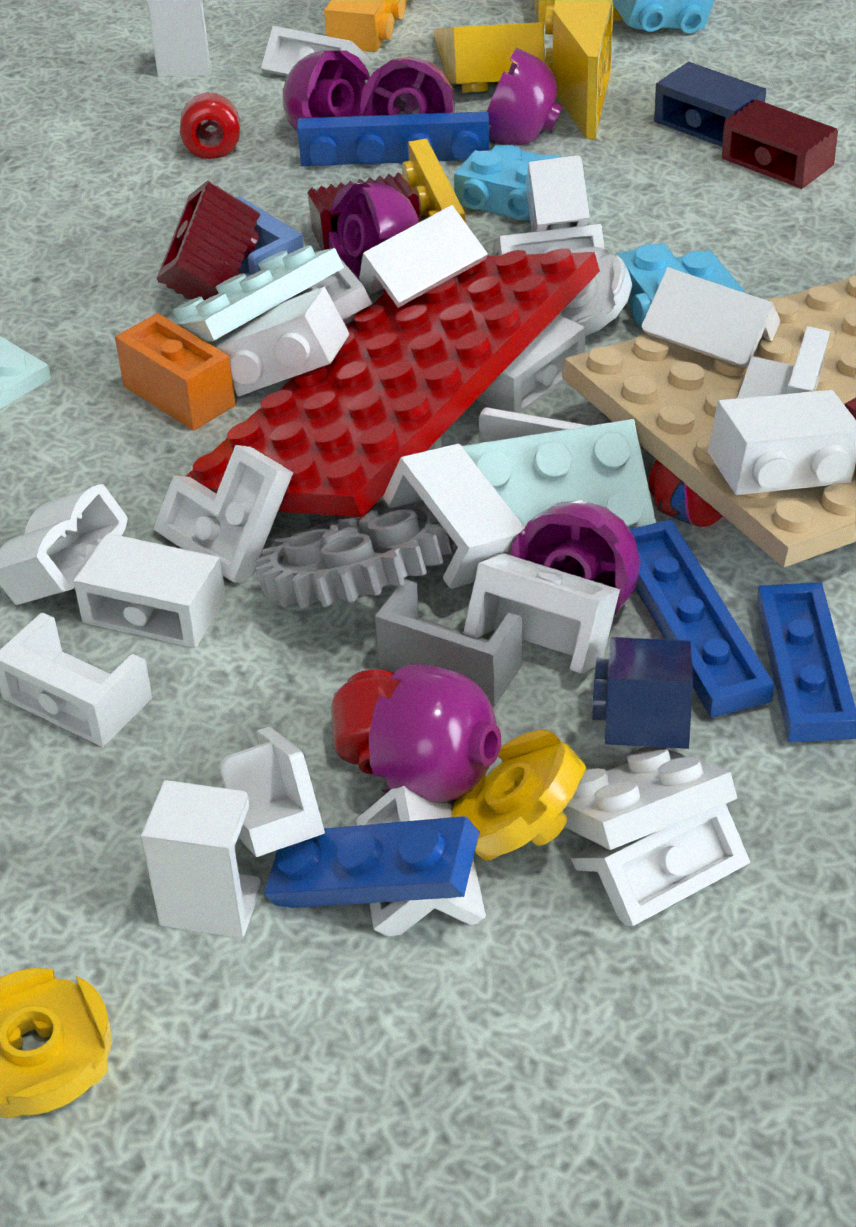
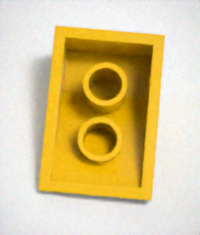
[545,0,613,139]
[434,22,545,92]

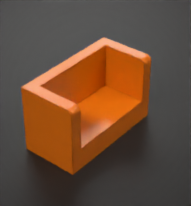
[115,313,236,431]

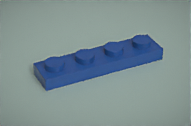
[297,111,489,166]
[630,519,774,718]

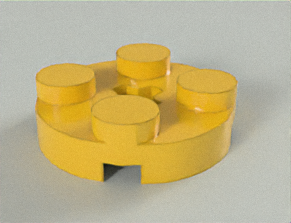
[451,730,586,861]
[0,968,112,1118]

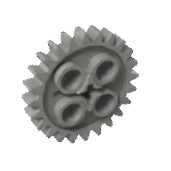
[255,500,455,609]

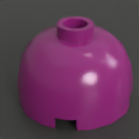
[486,47,563,146]
[283,50,370,133]
[360,56,455,116]
[329,183,420,286]
[510,500,641,615]
[369,663,501,803]

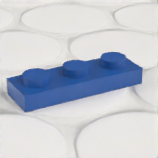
[757,582,856,742]
[264,816,480,908]

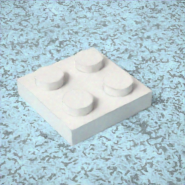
[563,747,738,850]

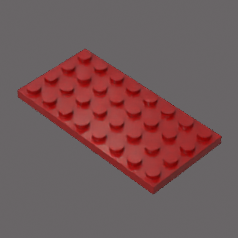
[185,248,600,517]

